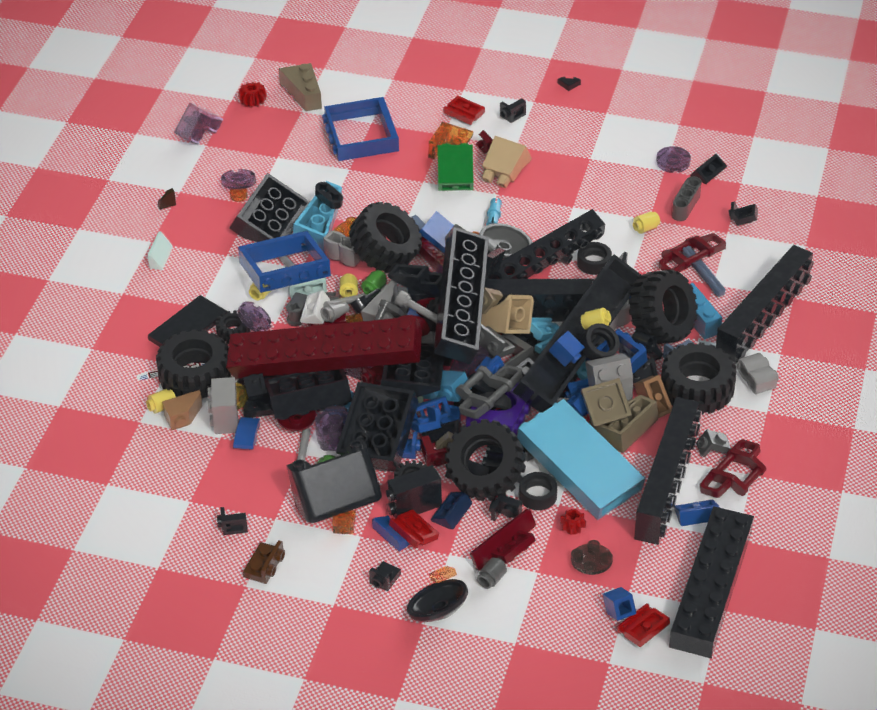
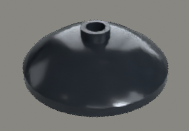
[407,579,468,622]

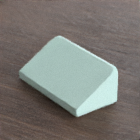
[148,231,173,270]
[288,277,327,299]

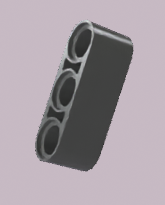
[672,176,702,221]

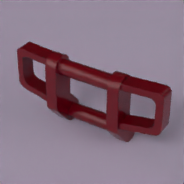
[659,233,726,272]
[700,439,767,498]

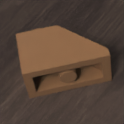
[633,375,672,418]
[162,390,202,430]

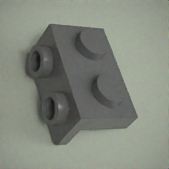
[479,324,515,358]

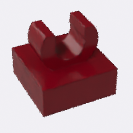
[476,130,493,154]

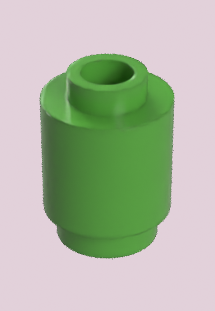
[361,270,387,295]

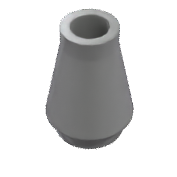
[320,301,349,322]

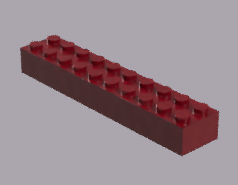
[226,316,422,379]

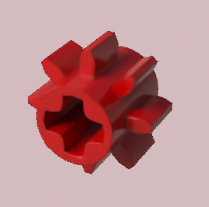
[560,509,586,535]

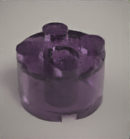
[315,406,348,451]

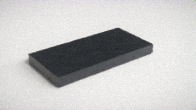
[148,295,227,347]

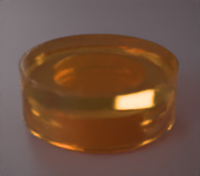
[230,186,248,202]

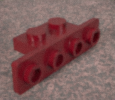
[470,509,536,570]

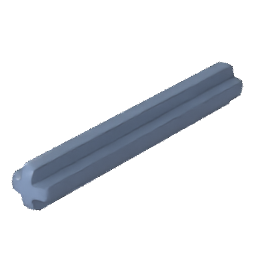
[682,246,726,297]

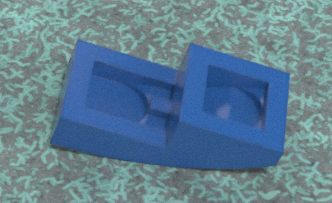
[233,417,260,449]

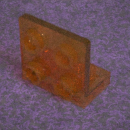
[428,122,474,159]

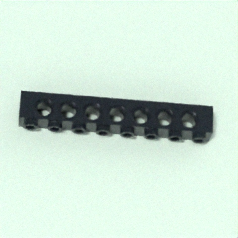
[487,209,605,279]

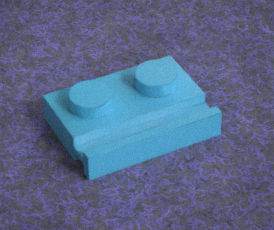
[530,318,560,341]

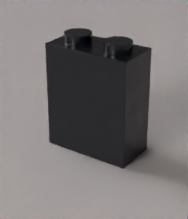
[386,465,442,519]

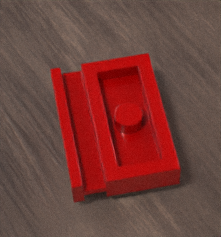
[443,95,485,125]
[389,510,439,549]
[617,603,670,647]

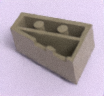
[278,63,322,111]
[589,395,658,453]

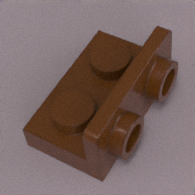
[243,540,285,584]

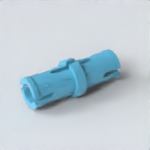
[486,198,502,225]

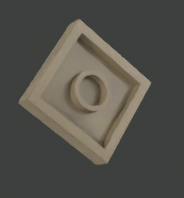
[581,378,632,428]

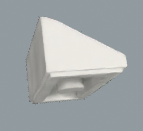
[300,290,330,324]

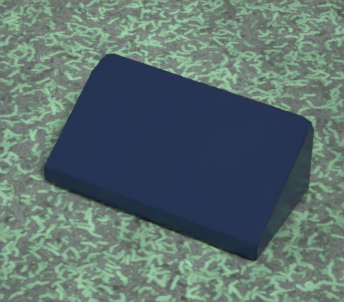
[431,492,472,529]

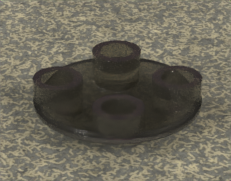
[571,540,613,575]

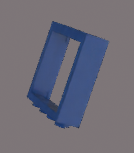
[322,97,399,161]
[238,231,331,293]

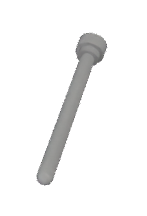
[395,290,437,323]

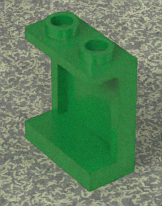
[437,143,474,191]

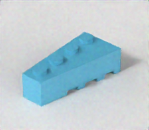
[293,181,342,252]

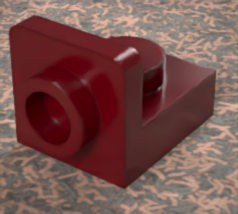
[361,366,384,385]
[421,435,447,467]

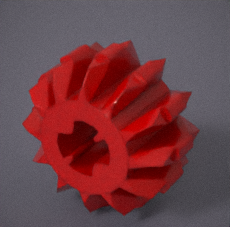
[238,81,267,108]

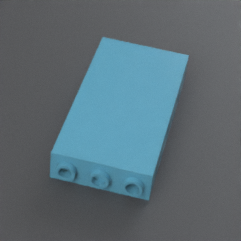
[517,399,645,520]

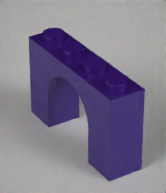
[466,382,531,436]

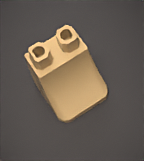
[482,136,532,188]
[481,295,534,334]

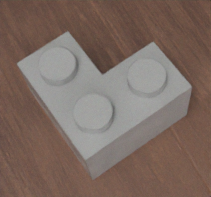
[208,377,239,434]

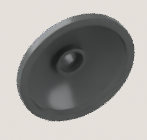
[479,223,532,259]

